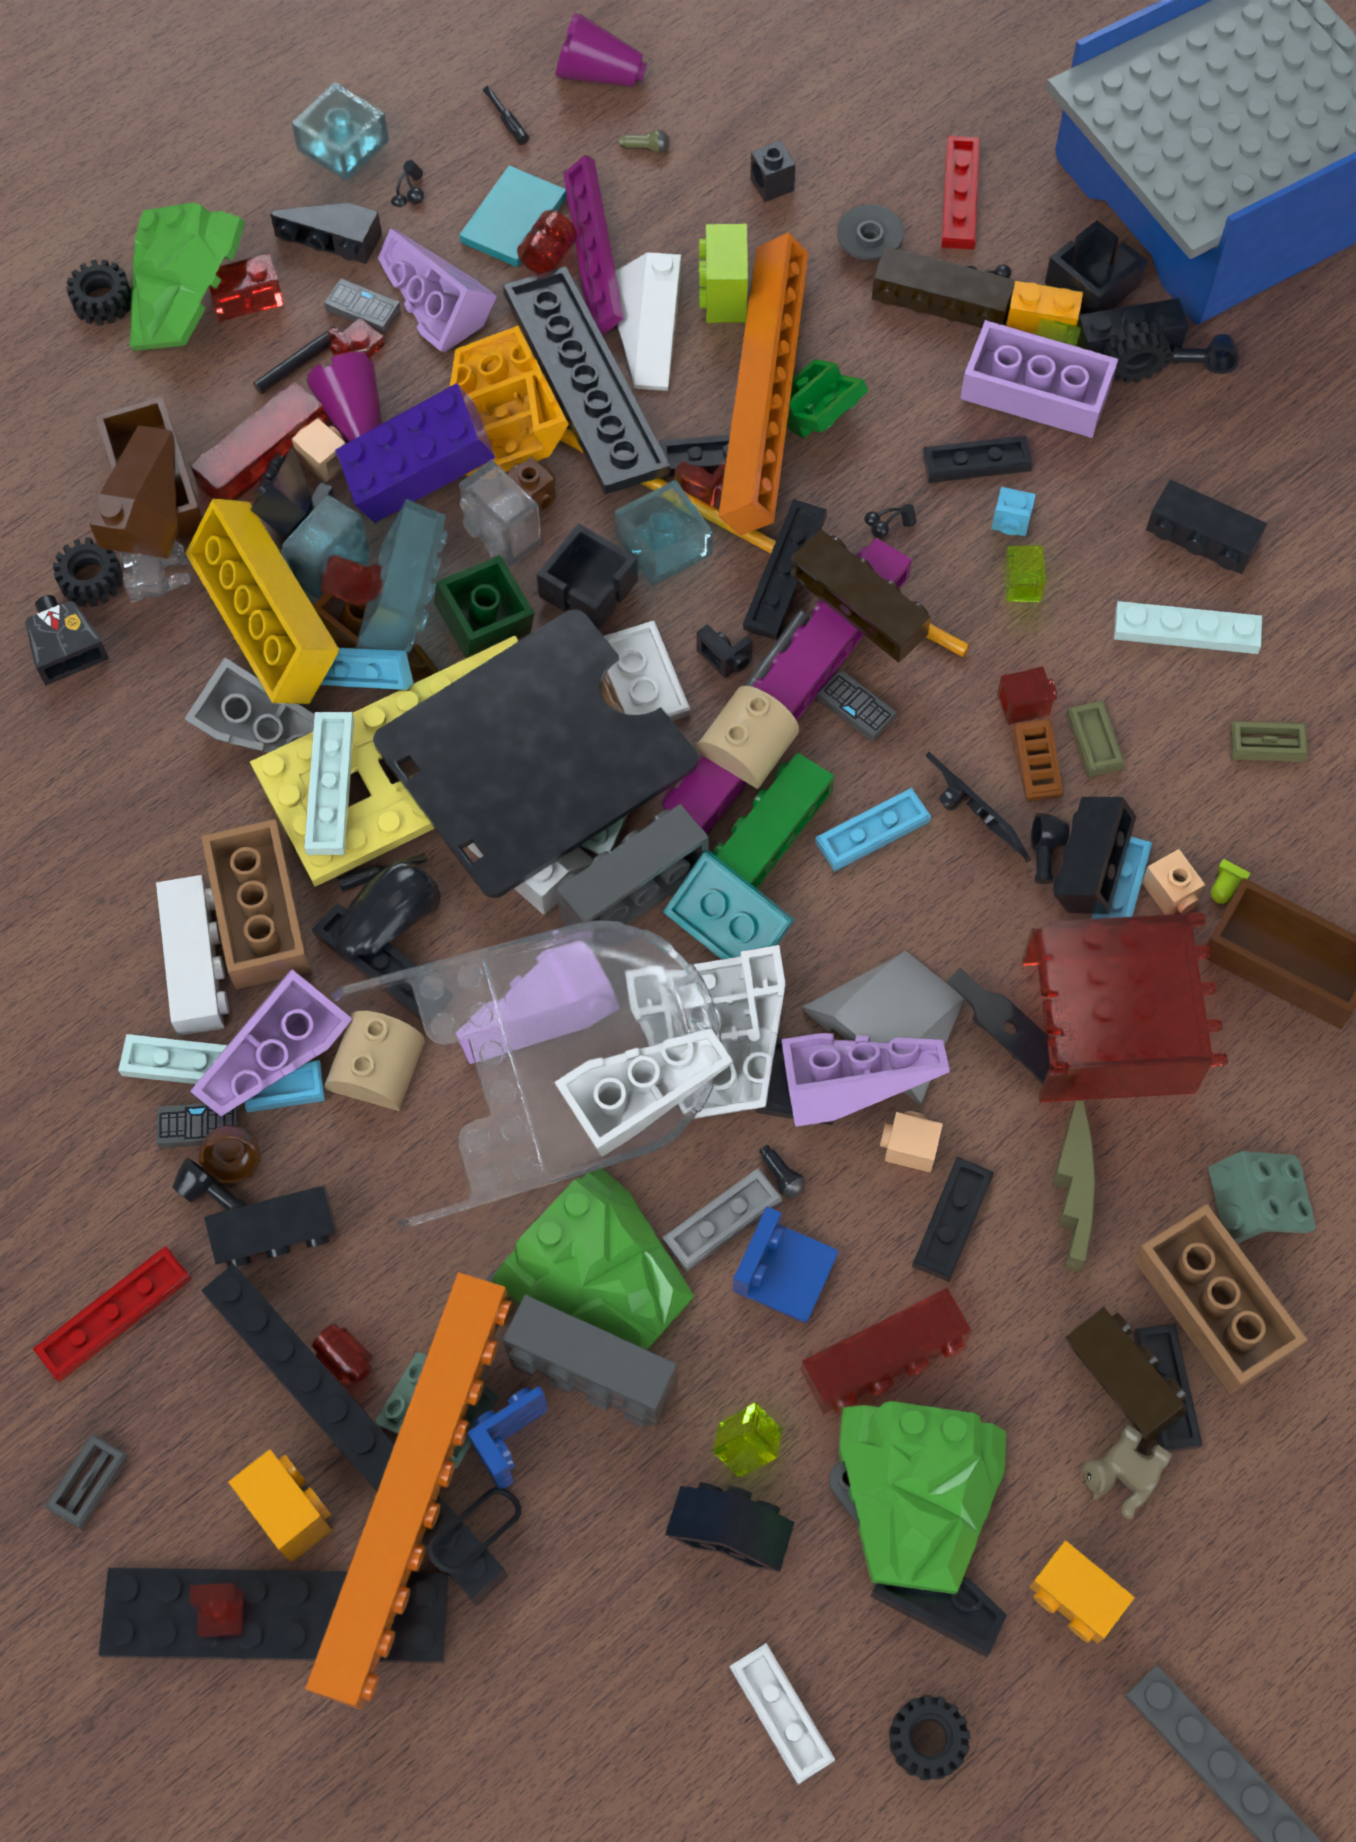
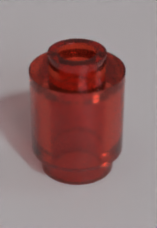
[312,1324,373,1385]

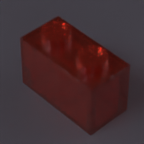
[208,253,284,322]

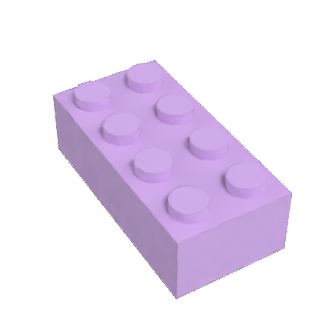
[960,320,1118,438]

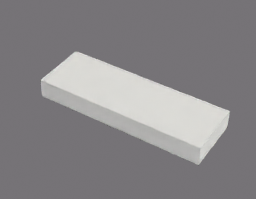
[730,1643,835,1785]

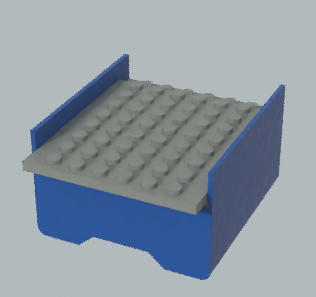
[1046,0,1356,324]

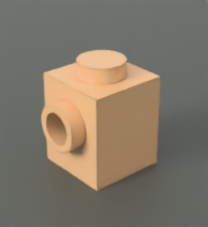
[292,418,346,483]
[1141,849,1205,918]
[880,1111,943,1173]

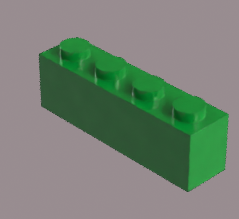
[712,752,834,889]

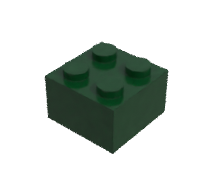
[434,555,535,659]

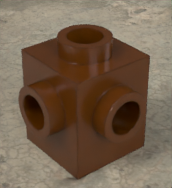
[499,456,556,522]

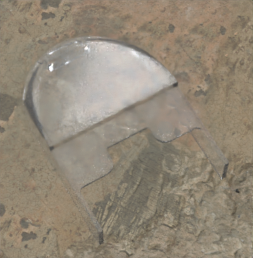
[332,920,721,1228]

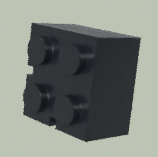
[1045,220,1147,314]
[536,523,638,630]

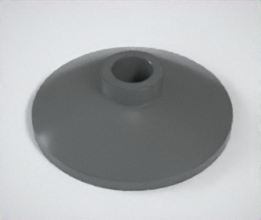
[837,204,904,261]

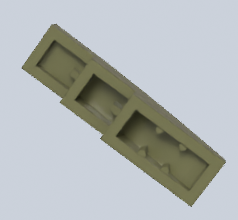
[1052,1100,1095,1272]

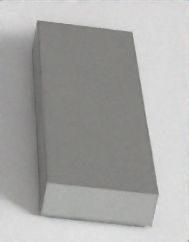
[662,1168,782,1272]

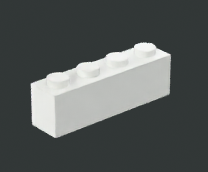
[156,875,229,1036]

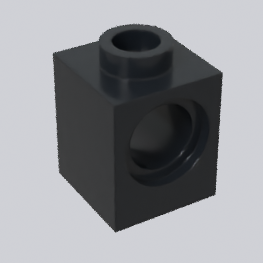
[750,140,796,202]

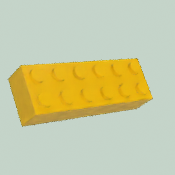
[185,499,340,704]

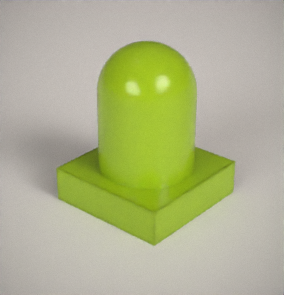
[1210,859,1251,904]

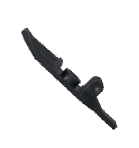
[925,752,1031,863]
[947,968,1073,1089]

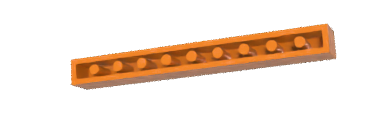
[718,232,809,536]
[305,1272,512,1710]

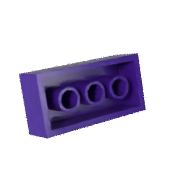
[335,383,496,523]

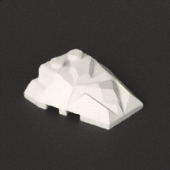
[625,945,786,1120]

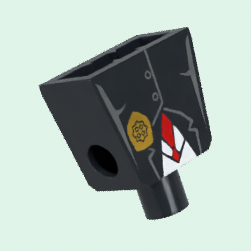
[25,595,109,686]

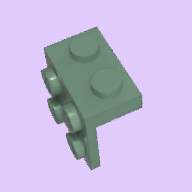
[1208,1151,1316,1244]

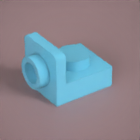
[991,487,1036,536]

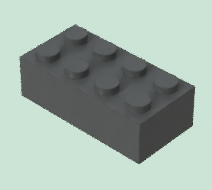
[557,804,708,950]
[503,1295,677,1428]

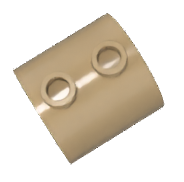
[695,686,799,789]
[324,1011,425,1111]

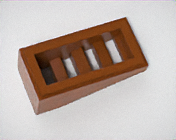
[1011,719,1064,802]

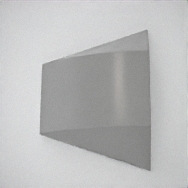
[802,951,964,1106]

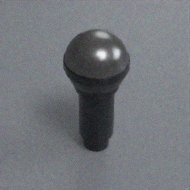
[759,1145,806,1198]

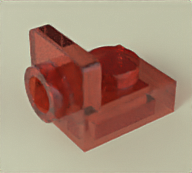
[328,318,385,358]
[675,461,726,506]
[320,554,383,606]
[190,1583,243,1637]

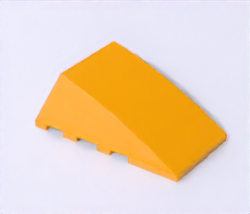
[450,326,569,479]

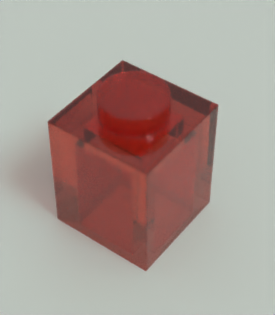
[997,666,1057,725]

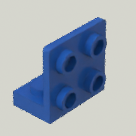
[733,1206,838,1323]
[467,1386,548,1489]

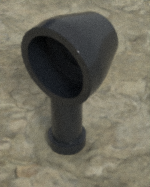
[1173,334,1239,374]
[1031,813,1070,884]
[172,1157,246,1210]

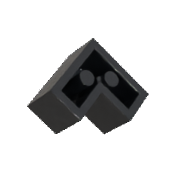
[665,1482,795,1572]

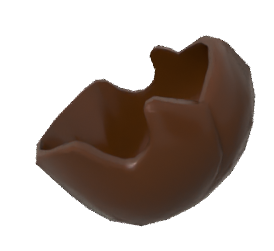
[199,1125,261,1183]

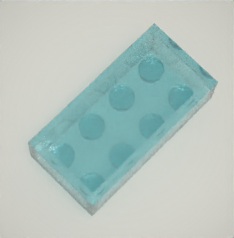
[355,499,448,654]

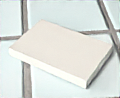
[604,620,691,721]

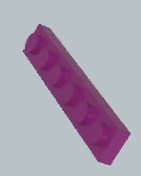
[563,155,624,336]

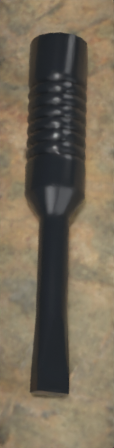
[483,85,529,145]
[337,853,427,891]

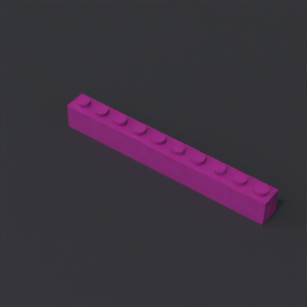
[662,538,912,835]

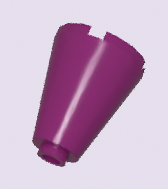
[555,12,648,87]
[306,352,382,443]

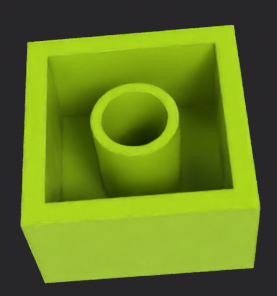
[699,224,748,323]

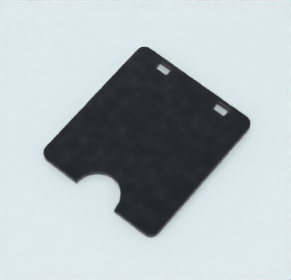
[373,609,699,898]

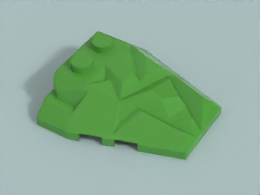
[130,203,245,351]
[492,1166,694,1350]
[838,1401,1006,1594]

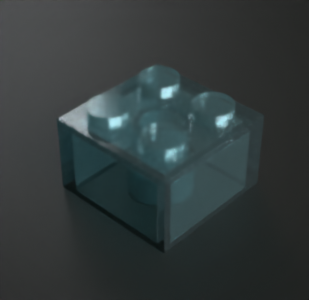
[291,82,389,182]
[614,480,713,586]
[282,495,371,599]

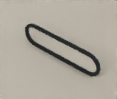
[428,1488,521,1573]

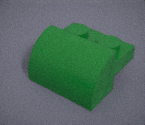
[787,359,869,438]

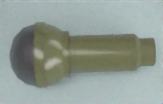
[619,129,669,153]

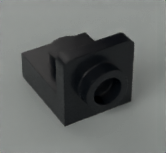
[696,624,753,679]

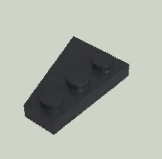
[870,1577,1007,1658]

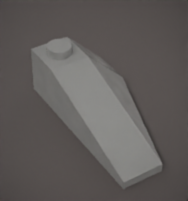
[184,657,315,753]

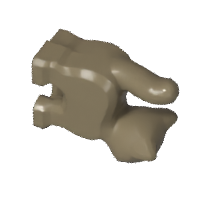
[1082,1425,1172,1519]

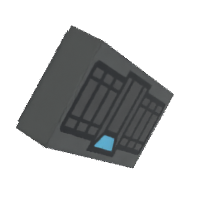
[324,278,401,334]
[817,670,897,742]
[157,1103,239,1148]

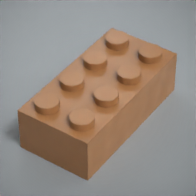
[201,819,311,990]
[1133,1204,1308,1395]

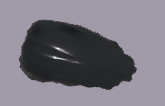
[336,859,441,960]

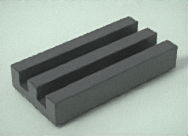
[44,1434,129,1530]

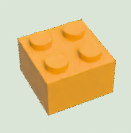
[228,1449,332,1563]

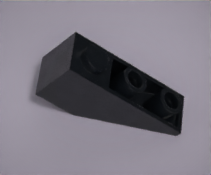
[270,203,382,264]
[250,447,312,537]

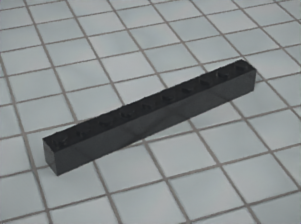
[201,1263,508,1606]

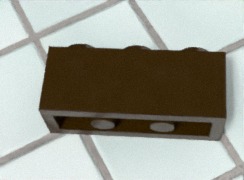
[1065,1307,1187,1443]

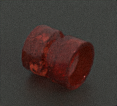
[517,210,578,274]

